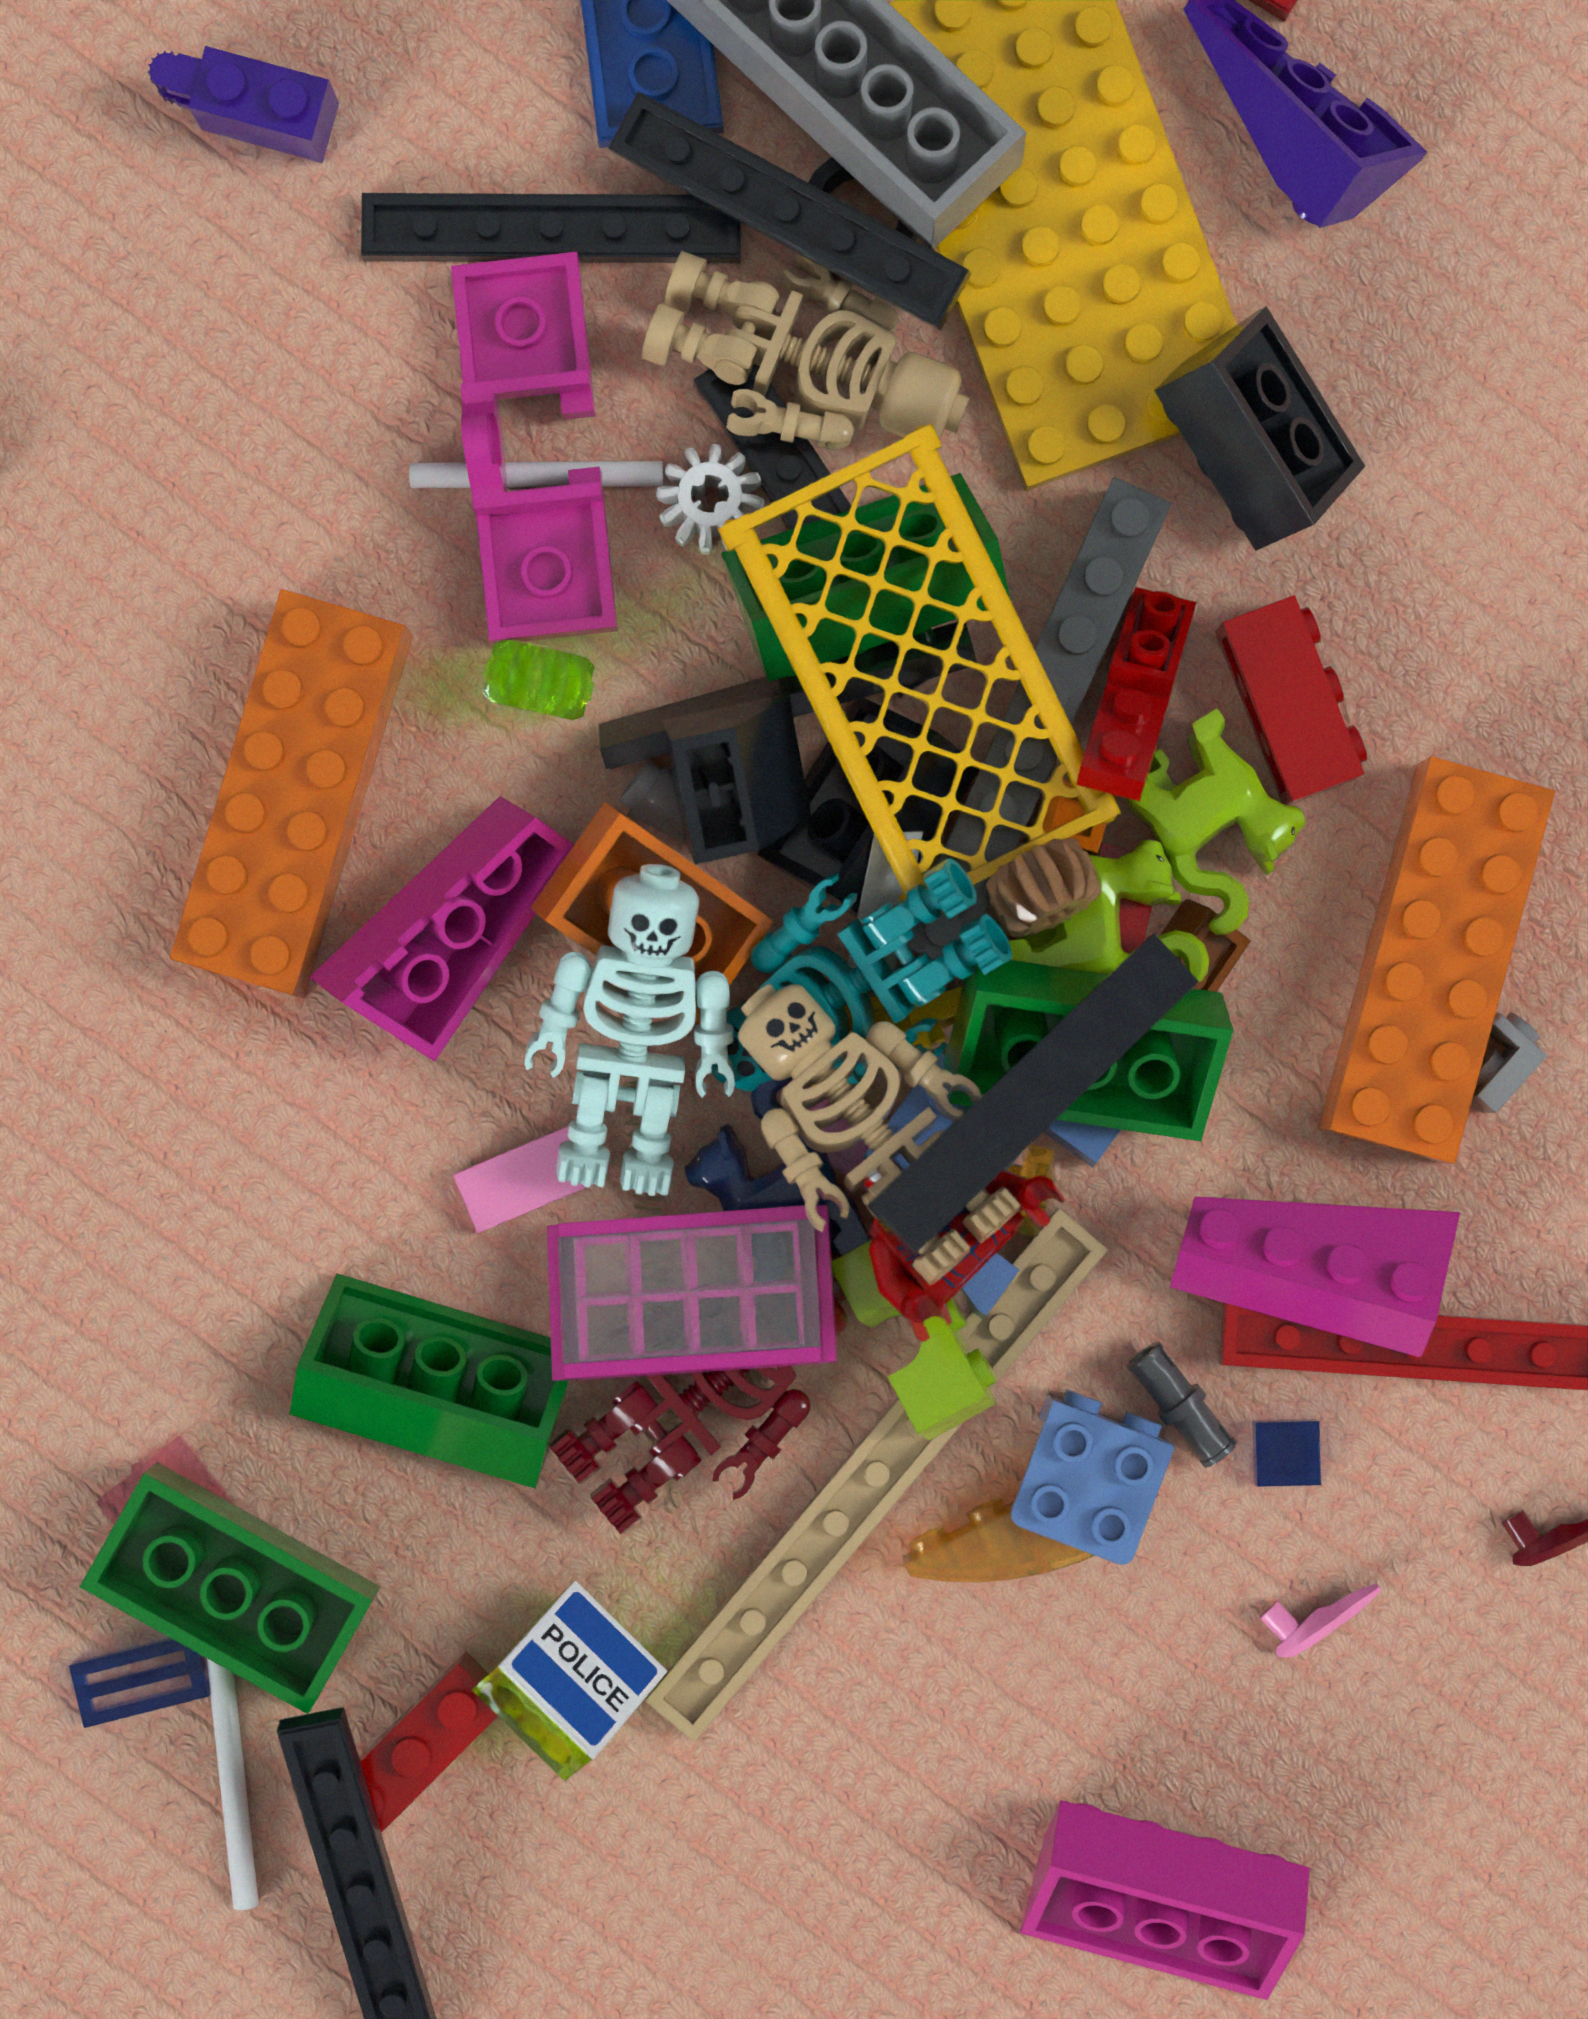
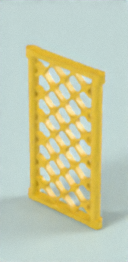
[718,424,1121,901]

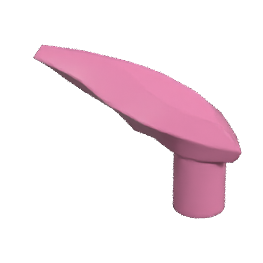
[1260,1583,1381,1658]

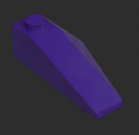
[1183,0,1427,228]

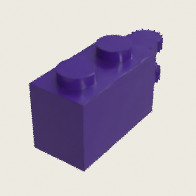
[148,46,339,163]

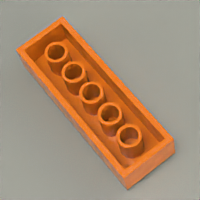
[169,589,413,998]
[1318,756,1556,1164]

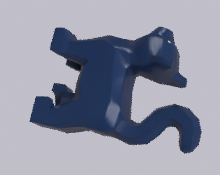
[684,1077,870,1282]

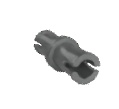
[1127,1342,1237,1468]

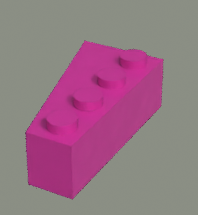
[309,796,574,1062]
[1170,1196,1460,1358]

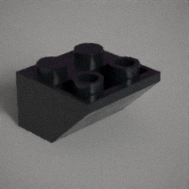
[661,693,812,864]

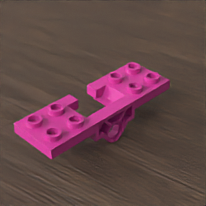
[451,252,618,645]

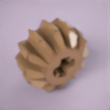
[986,838,1101,937]

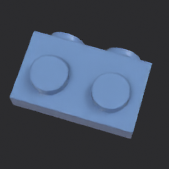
[1011,1389,1175,1565]

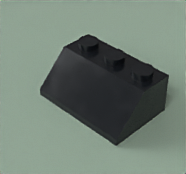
[1154,306,1365,551]
[756,698,980,917]

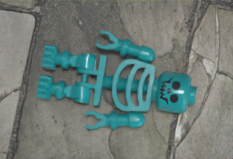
[712,858,1012,1092]

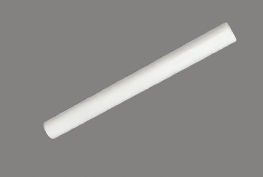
[409,461,664,488]
[206,1658,259,1910]

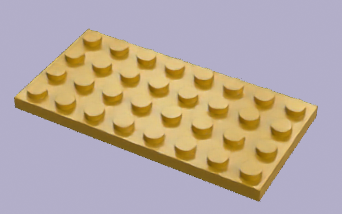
[889,0,1237,492]

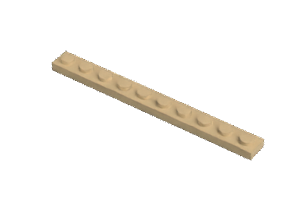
[645,1208,1108,1743]

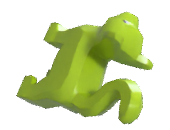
[1124,708,1306,935]
[1009,839,1209,982]

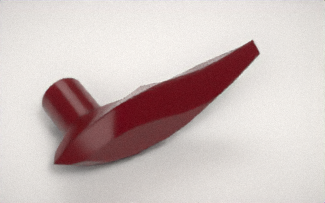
[1501,1509,1588,1566]

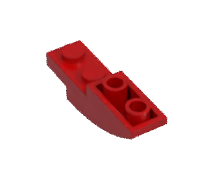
[1076,586,1197,801]

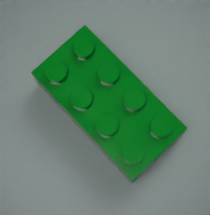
[943,960,1234,1142]
[80,1462,381,1714]

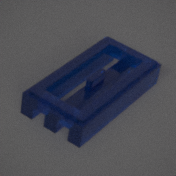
[69,1638,210,1728]

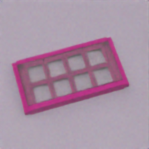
[547,1205,837,1381]

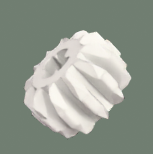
[656,444,764,555]

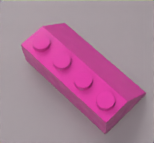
[1020,1800,1310,2000]

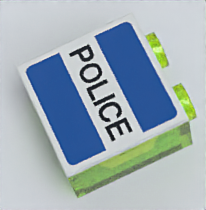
[472,1580,668,1781]

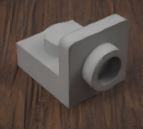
[1472,1012,1548,1113]

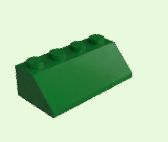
[721,473,1011,682]
[289,1273,570,1489]

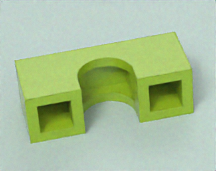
[832,1240,998,1441]

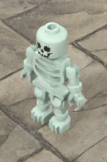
[524,864,735,1196]

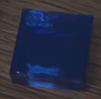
[1252,1419,1321,1487]

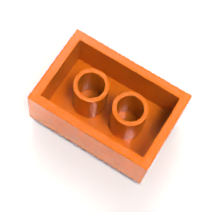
[530,802,774,1025]

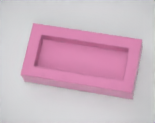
[453,1126,594,1234]

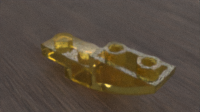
[902,1494,1159,1583]

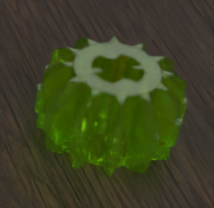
[483,639,595,720]

